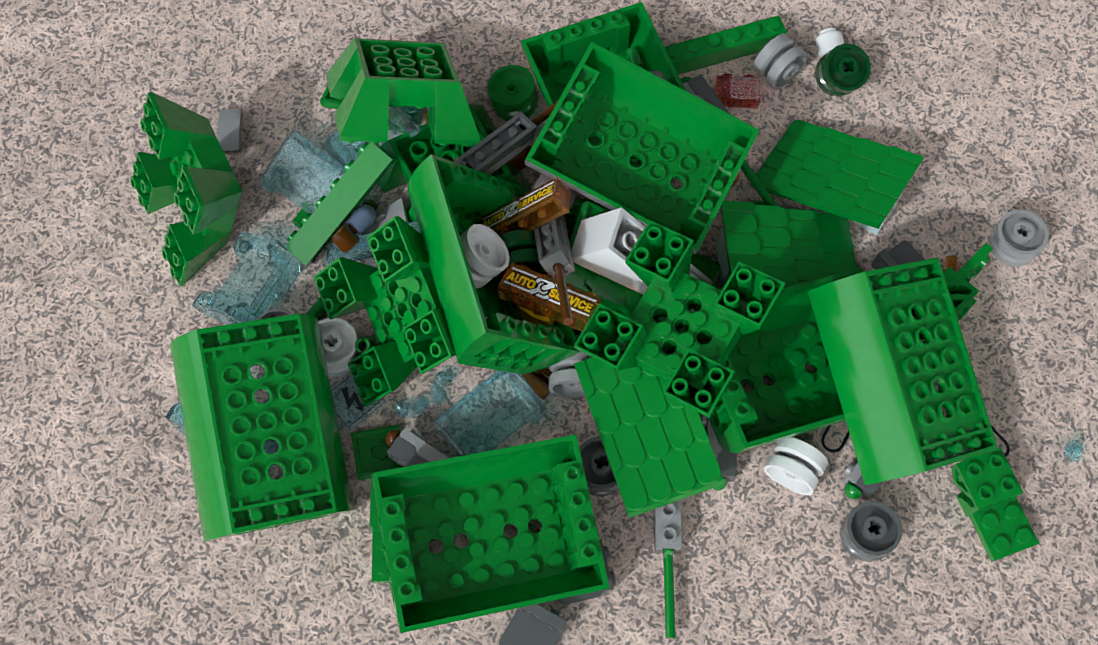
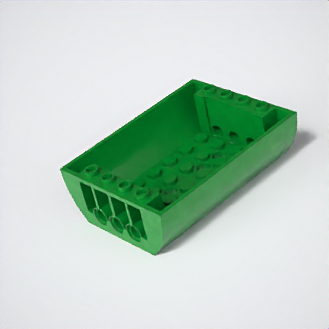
[521,2,686,180]
[408,154,581,375]
[807,258,998,485]
[684,268,863,453]
[170,314,354,542]
[372,434,610,633]

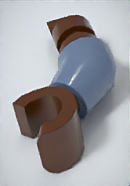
[332,199,379,252]

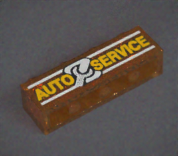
[480,177,571,236]
[498,262,602,332]

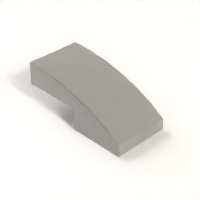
[217,109,243,152]

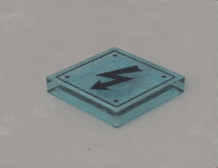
[331,373,386,433]

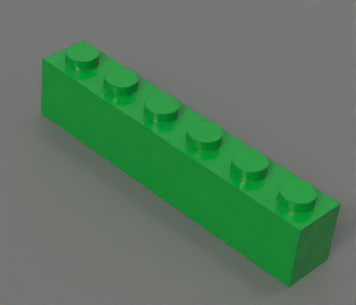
[665,15,787,75]
[285,142,397,265]

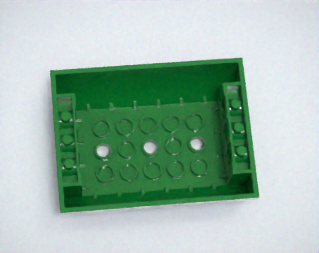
[525,42,760,254]

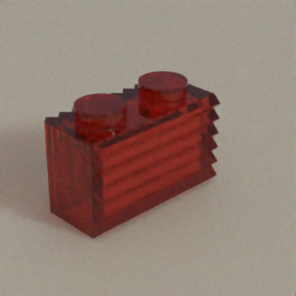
[715,73,761,109]

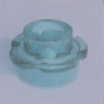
[1064,439,1083,463]

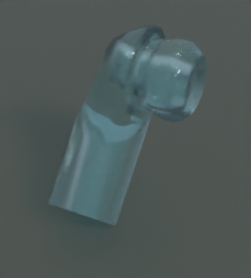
[430,370,453,405]
[394,395,431,418]

